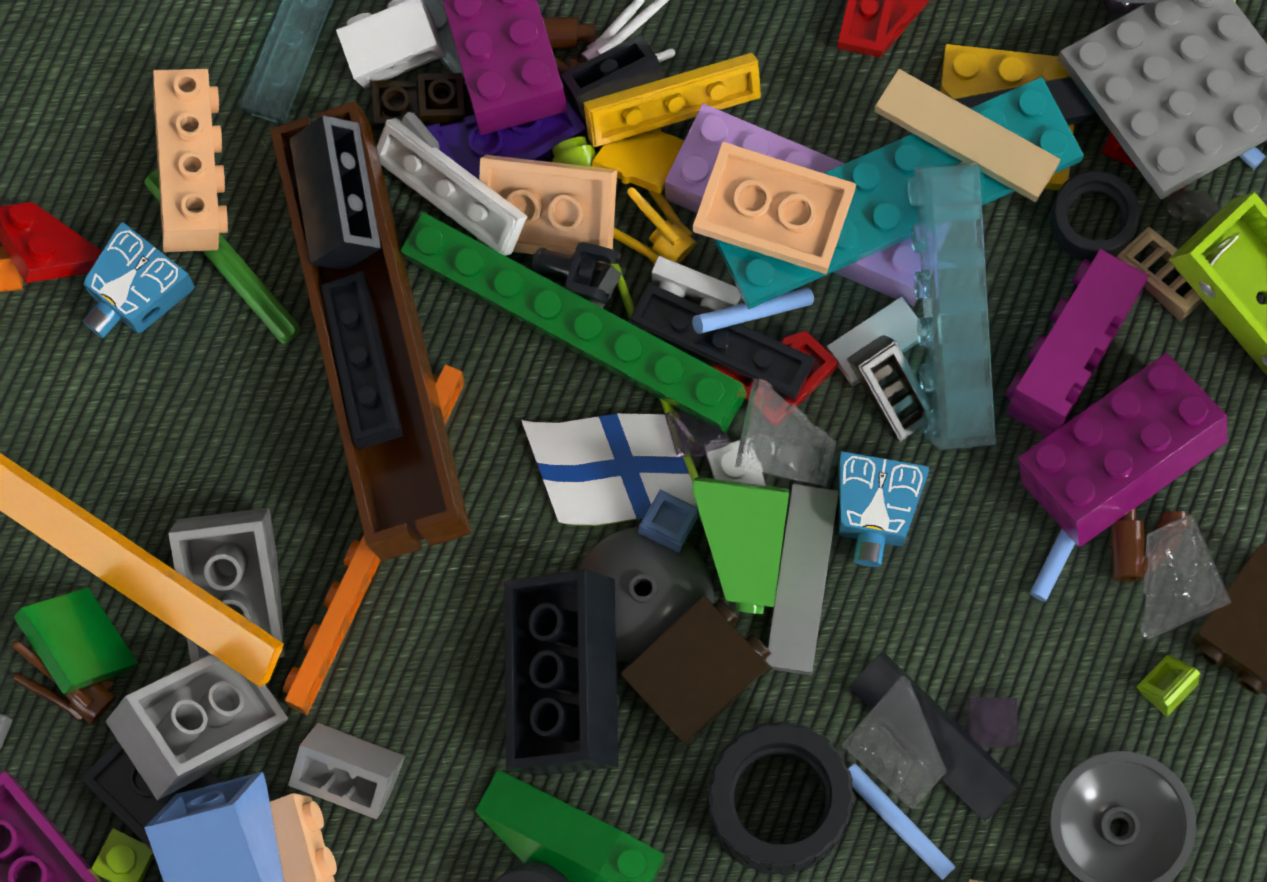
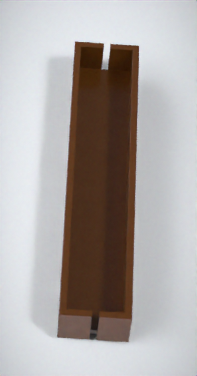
[270,101,472,561]

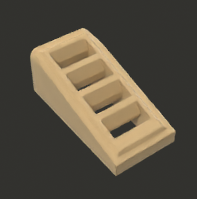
[1116,227,1203,322]

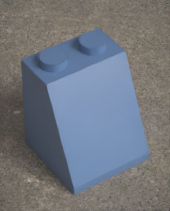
[144,771,284,882]

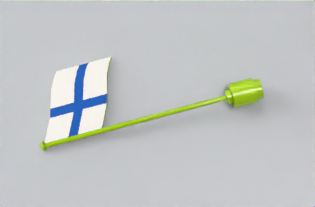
[521,137,702,526]

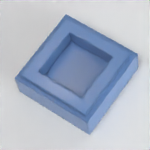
[638,489,700,554]

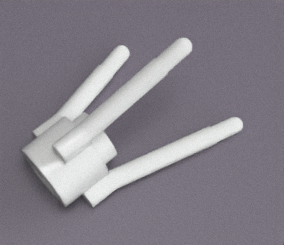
[581,0,675,63]

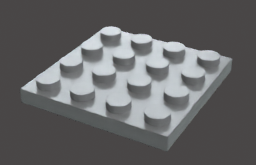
[1058,0,1267,199]

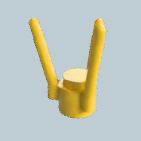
[613,187,697,265]

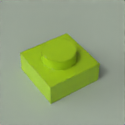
[92,828,155,882]

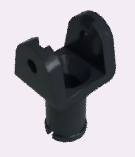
[532,242,621,304]

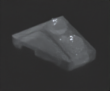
[735,379,836,487]
[1141,514,1232,640]
[842,676,947,810]

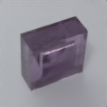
[968,697,1018,748]

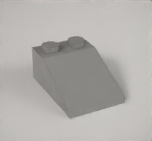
[168,508,286,664]
[105,654,288,800]

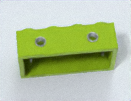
[1168,192,1267,375]

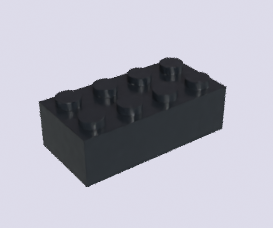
[504,569,618,776]

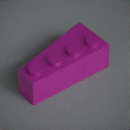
[1004,249,1149,437]

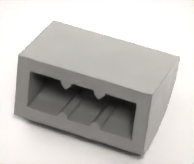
[288,723,405,819]

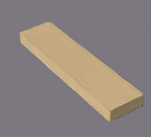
[874,69,1061,202]

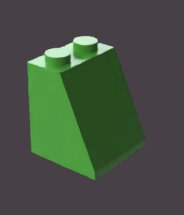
[692,477,789,614]

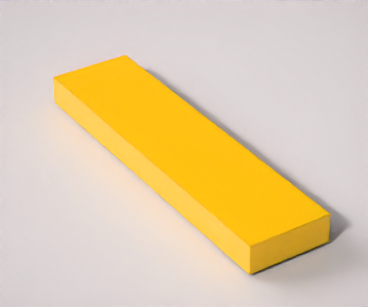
[584,53,761,147]

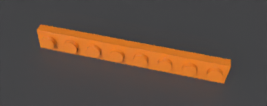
[283,364,465,715]

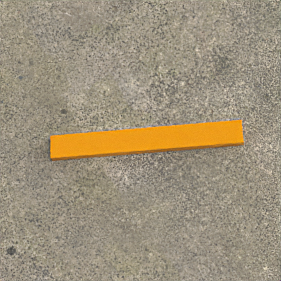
[0,453,284,687]

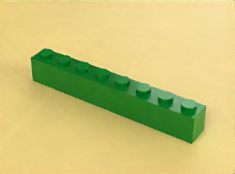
[400,212,747,434]

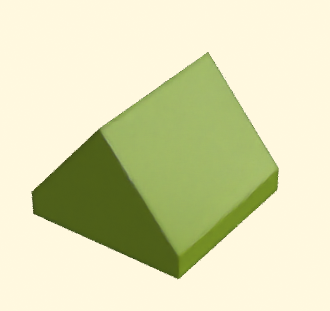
[1136,654,1200,717]

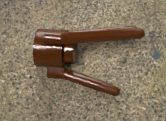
[12,640,116,725]

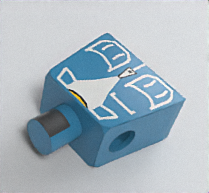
[82,222,195,339]
[838,451,929,567]

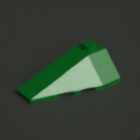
[475,769,665,882]

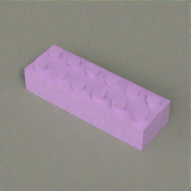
[665,103,952,307]

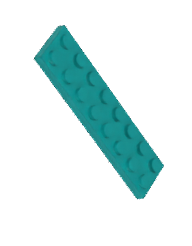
[713,77,1084,310]

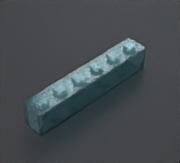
[908,162,996,450]

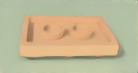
[693,142,856,274]
[477,155,617,263]

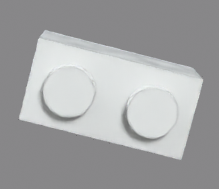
[336,0,447,89]

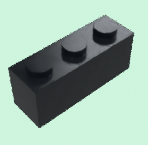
[289,115,381,270]

